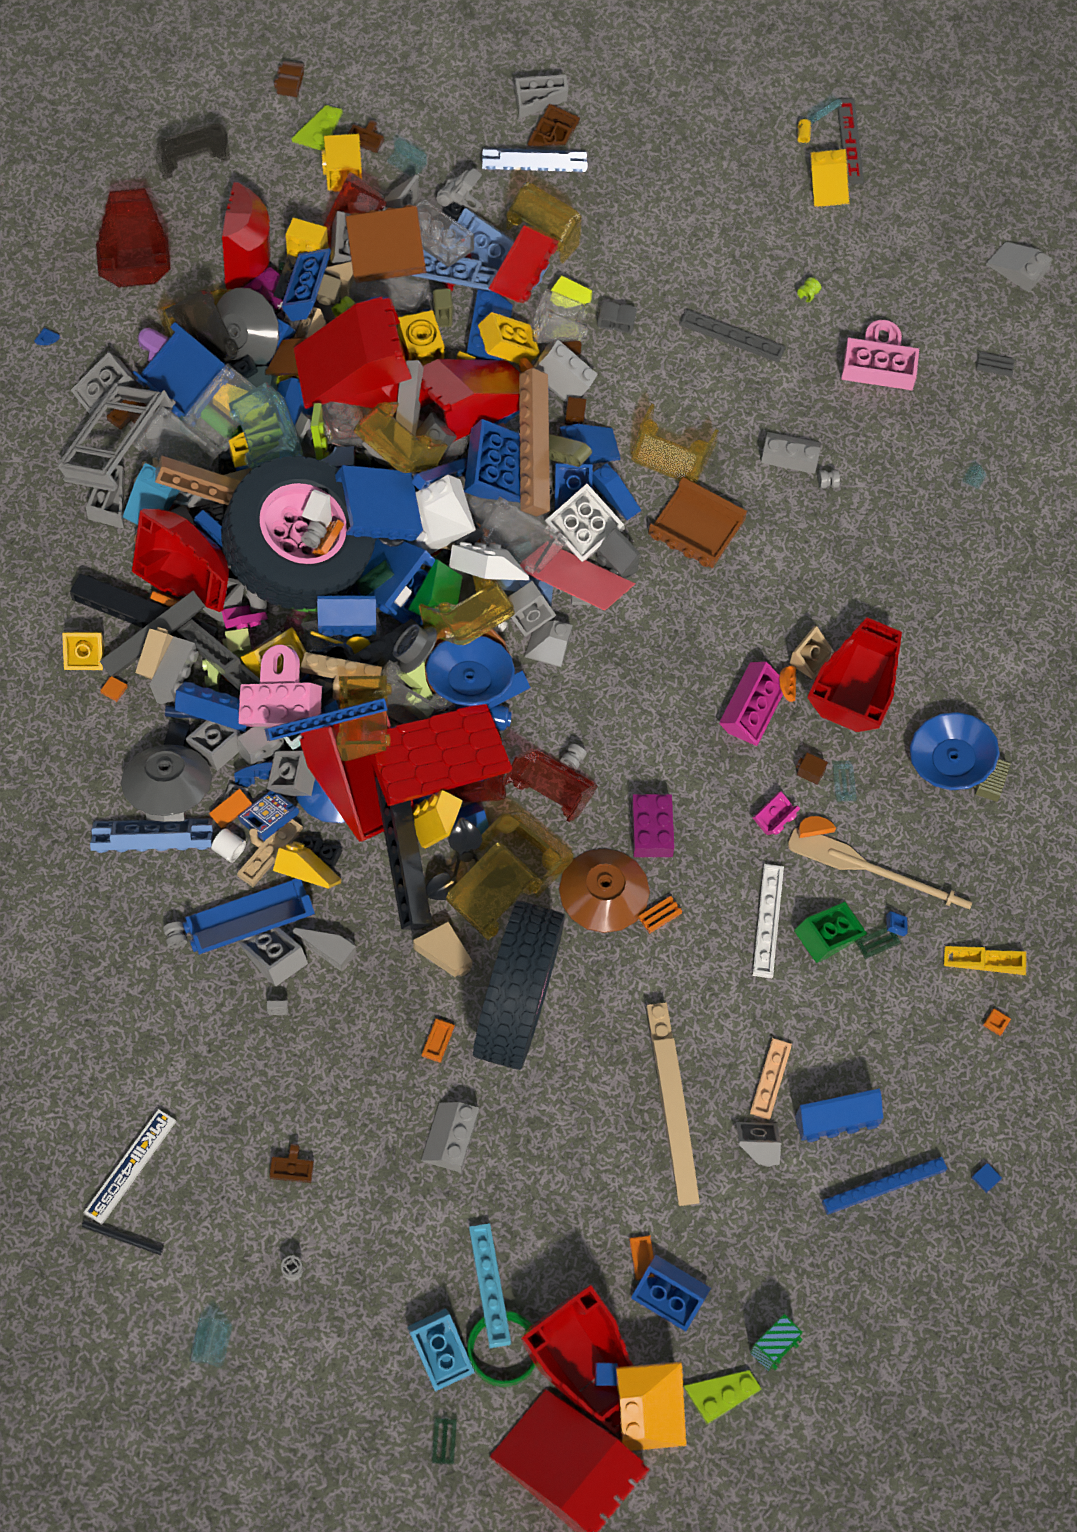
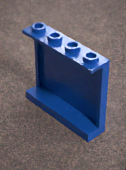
[133,322,230,420]
[335,465,423,541]
[346,538,435,615]

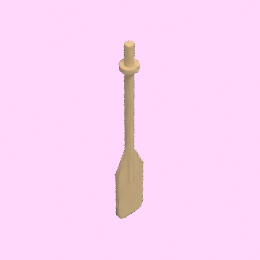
[788,827,972,910]

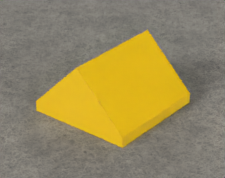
[62,632,105,670]

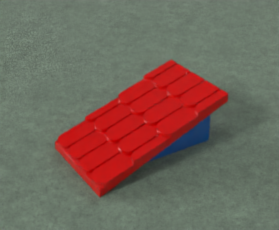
[363,704,513,806]

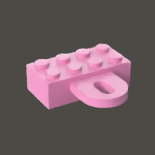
[841,320,919,390]
[238,645,322,727]

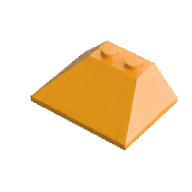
[616,1362,686,1451]

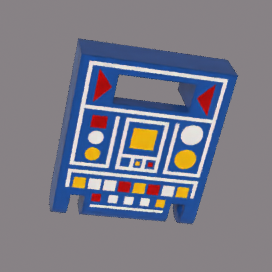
[238,791,299,841]

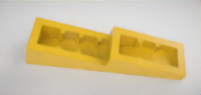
[944,946,1027,975]

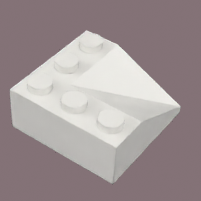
[415,475,476,554]
[545,484,625,562]
[449,542,529,580]

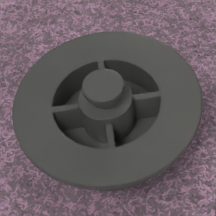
[393,625,437,673]

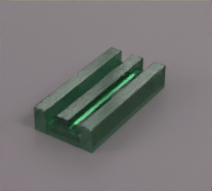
[356,560,394,596]
[856,927,901,960]
[432,1418,457,1465]

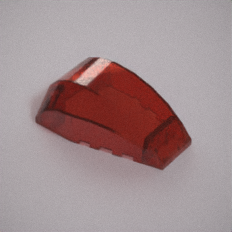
[96,188,172,288]

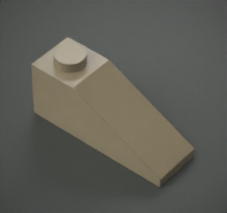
[317,274,341,306]

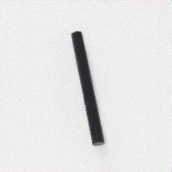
[82,1219,164,1256]

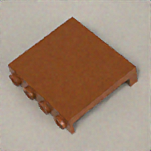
[346,205,427,283]
[648,477,747,569]

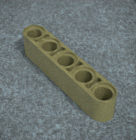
[549,434,592,467]

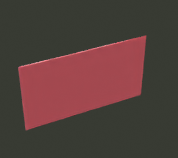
[520,543,635,611]

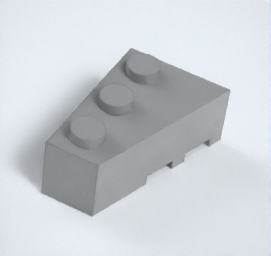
[514,74,568,119]
[86,462,125,529]

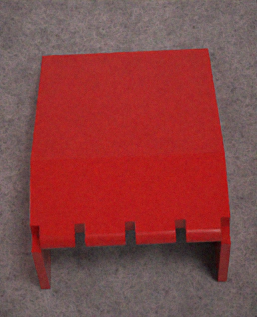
[293,296,412,409]
[419,359,520,442]
[299,711,414,842]
[490,1390,650,1532]

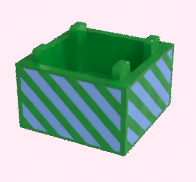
[750,1314,803,1371]

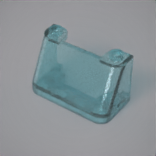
[228,383,303,469]

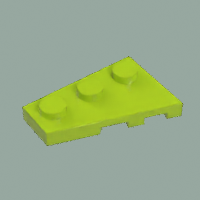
[292,105,343,151]
[311,403,330,460]
[683,1370,761,1424]

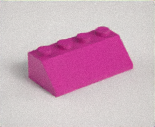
[719,661,783,746]

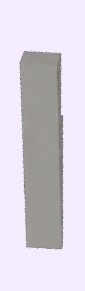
[393,360,424,465]

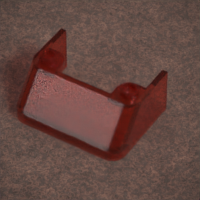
[502,749,598,822]

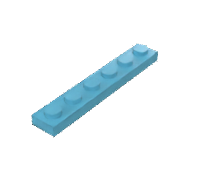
[469,1223,511,1348]

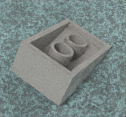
[986,242,1053,292]
[71,352,139,415]
[237,927,308,987]

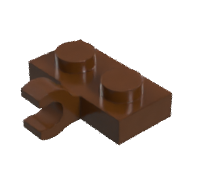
[347,120,385,153]
[106,400,146,430]
[269,1144,314,1183]

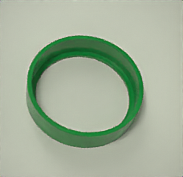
[468,1311,536,1387]

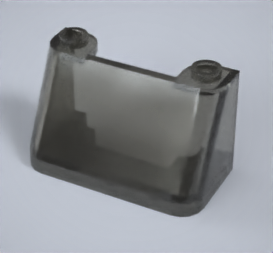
[155,123,230,180]
[165,290,239,364]

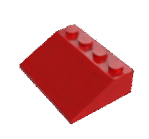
[488,225,559,303]

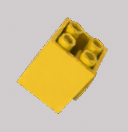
[322,134,362,192]
[398,310,444,366]

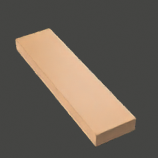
[750,1038,792,1120]

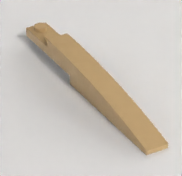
[646,1002,700,1206]

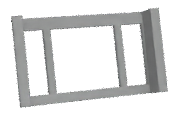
[57,383,176,492]

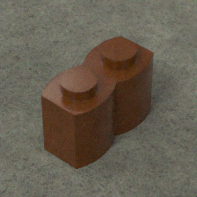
[274,61,304,98]

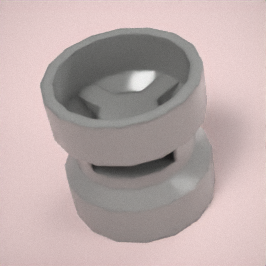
[818,470,840,489]
[301,521,327,548]
[560,744,587,771]
[163,922,187,949]
[281,1256,303,1281]

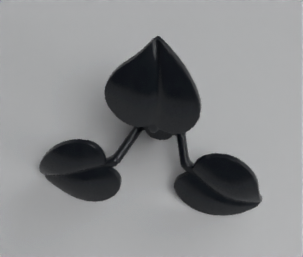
[426,817,517,900]

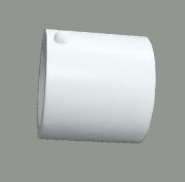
[211,828,246,863]

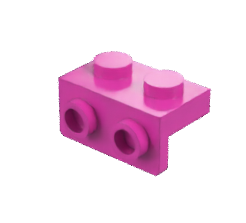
[221,605,268,630]
[752,792,800,835]

